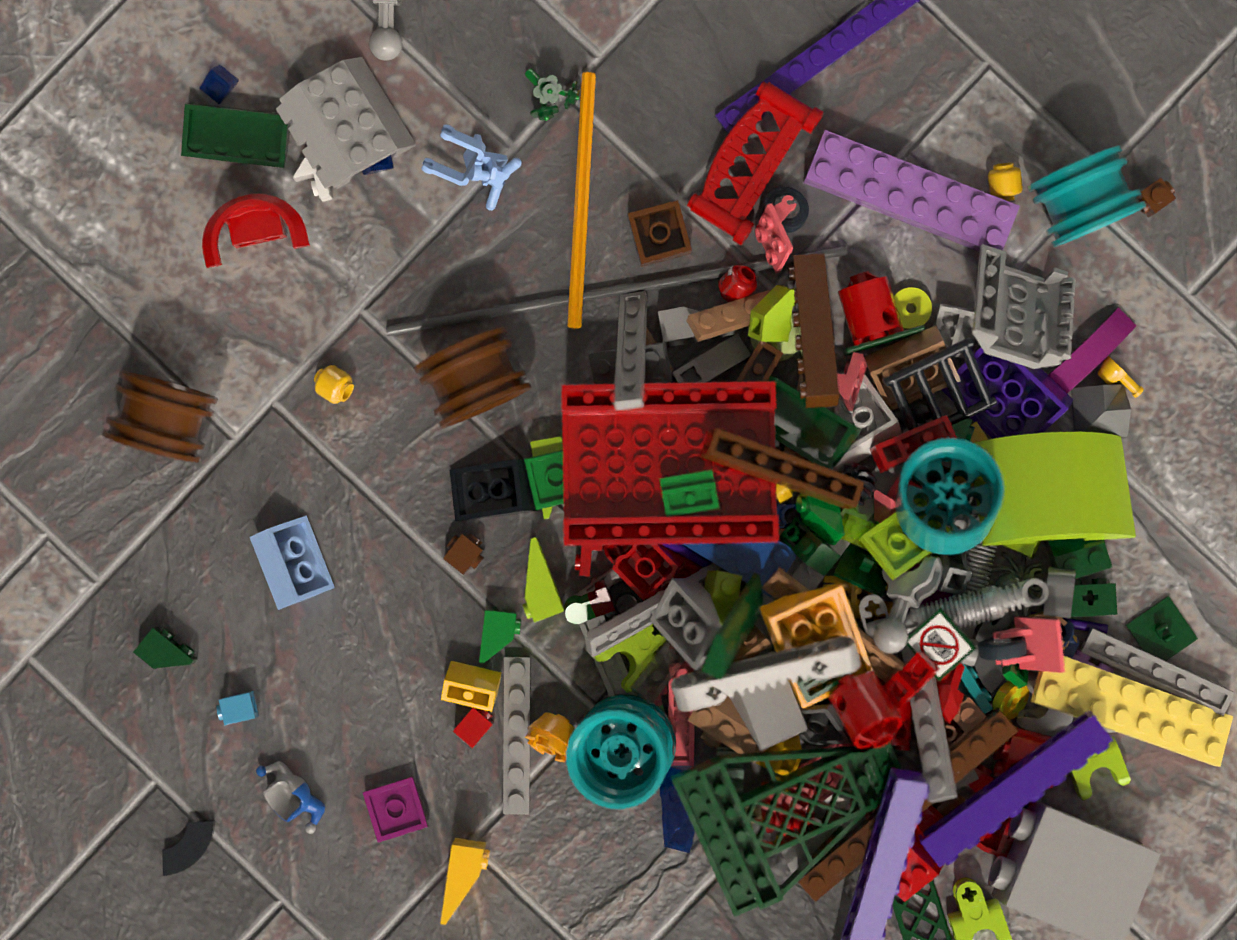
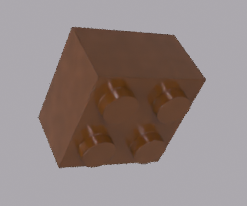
[627,200,692,267]

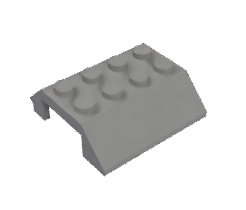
[276,57,416,189]
[972,244,1076,369]

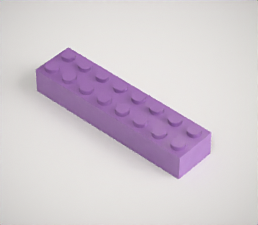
[804,130,1020,252]

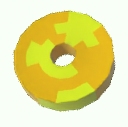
[992,681,1029,720]

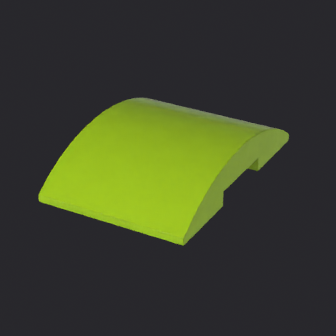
[973,432,1136,546]

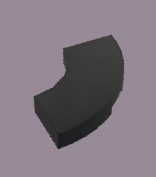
[162,820,215,876]

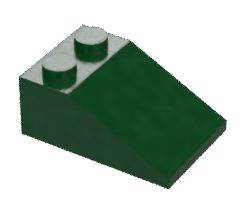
[1044,538,1113,579]

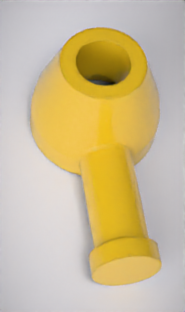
[1097,356,1144,398]

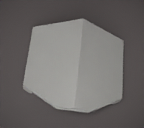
[933,304,977,358]

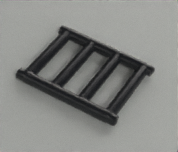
[883,337,997,431]

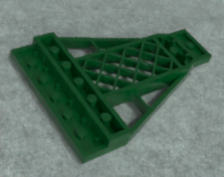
[671,742,901,917]

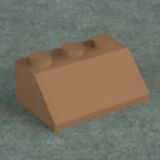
[864,325,961,411]
[688,693,767,764]

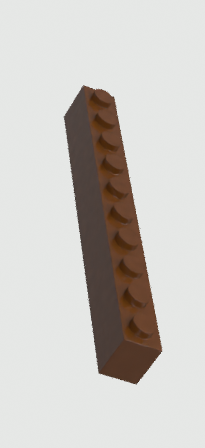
[798,707,1018,902]

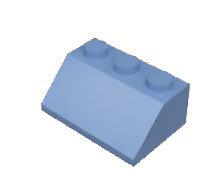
[250,516,335,610]

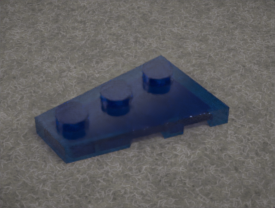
[659,766,696,853]

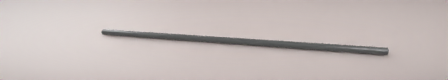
[386,245,847,336]

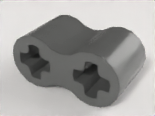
[1044,567,1076,618]

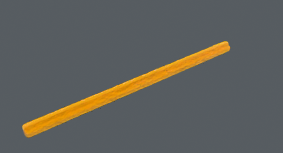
[567,72,596,329]

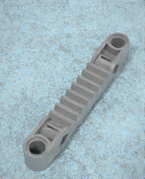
[671,636,861,711]

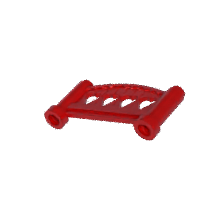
[687,81,824,246]

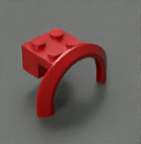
[202,194,310,268]

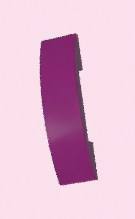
[1048,307,1136,393]

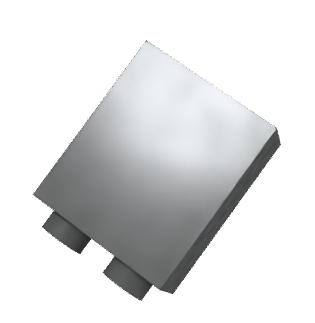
[988,801,1161,940]

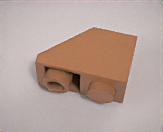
[943,695,986,750]

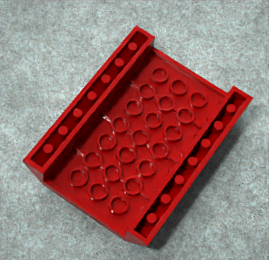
[561,382,779,546]

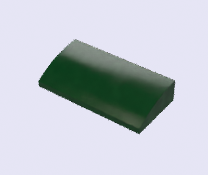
[181,103,291,168]
[767,375,861,470]
[702,572,763,680]

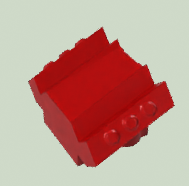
[602,544,702,601]

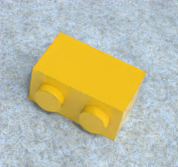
[441,661,502,712]

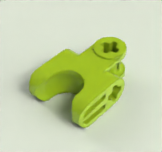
[594,624,667,693]
[1069,718,1131,801]
[947,877,1012,940]

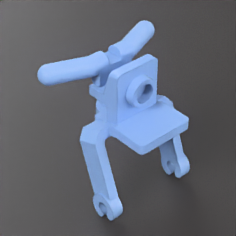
[421,125,522,210]

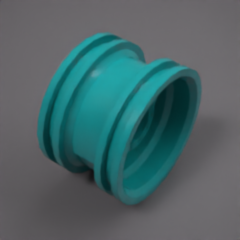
[1027,145,1147,247]
[566,694,676,809]

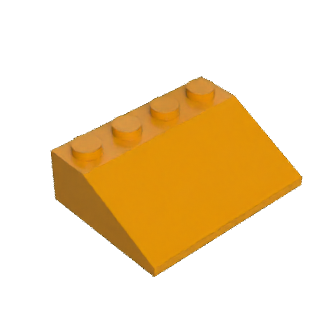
[760,584,873,708]

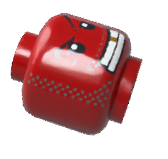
[718,265,757,302]

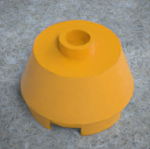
[525,712,575,762]

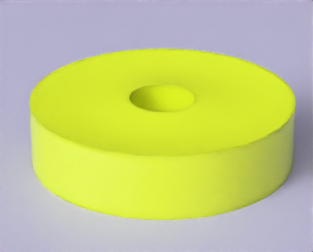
[894,287,932,329]

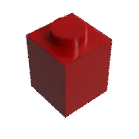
[453,707,494,748]

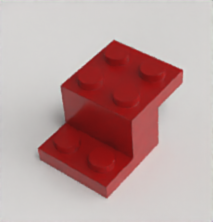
[898,805,944,902]

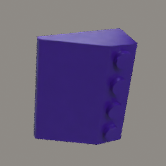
[941,346,1074,439]

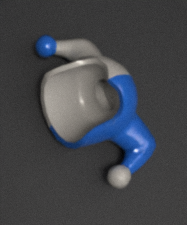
[256,761,325,834]

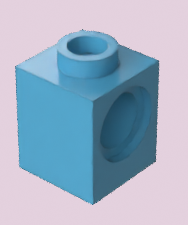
[216,691,259,725]

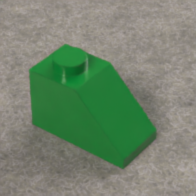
[796,493,845,545]
[479,609,522,663]

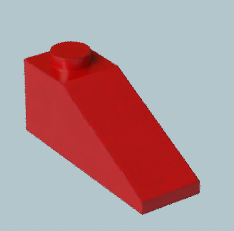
[870,415,957,474]

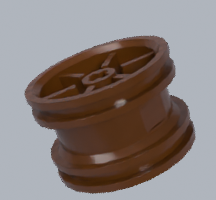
[414,327,532,429]
[102,371,218,463]

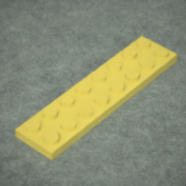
[1031,656,1233,766]

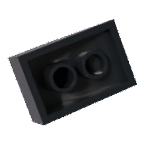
[449,459,538,521]

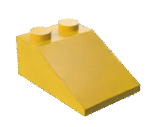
[440,838,490,925]

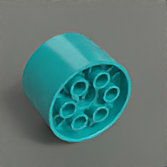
[895,438,1004,555]

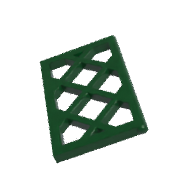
[842,325,925,356]
[892,880,952,940]

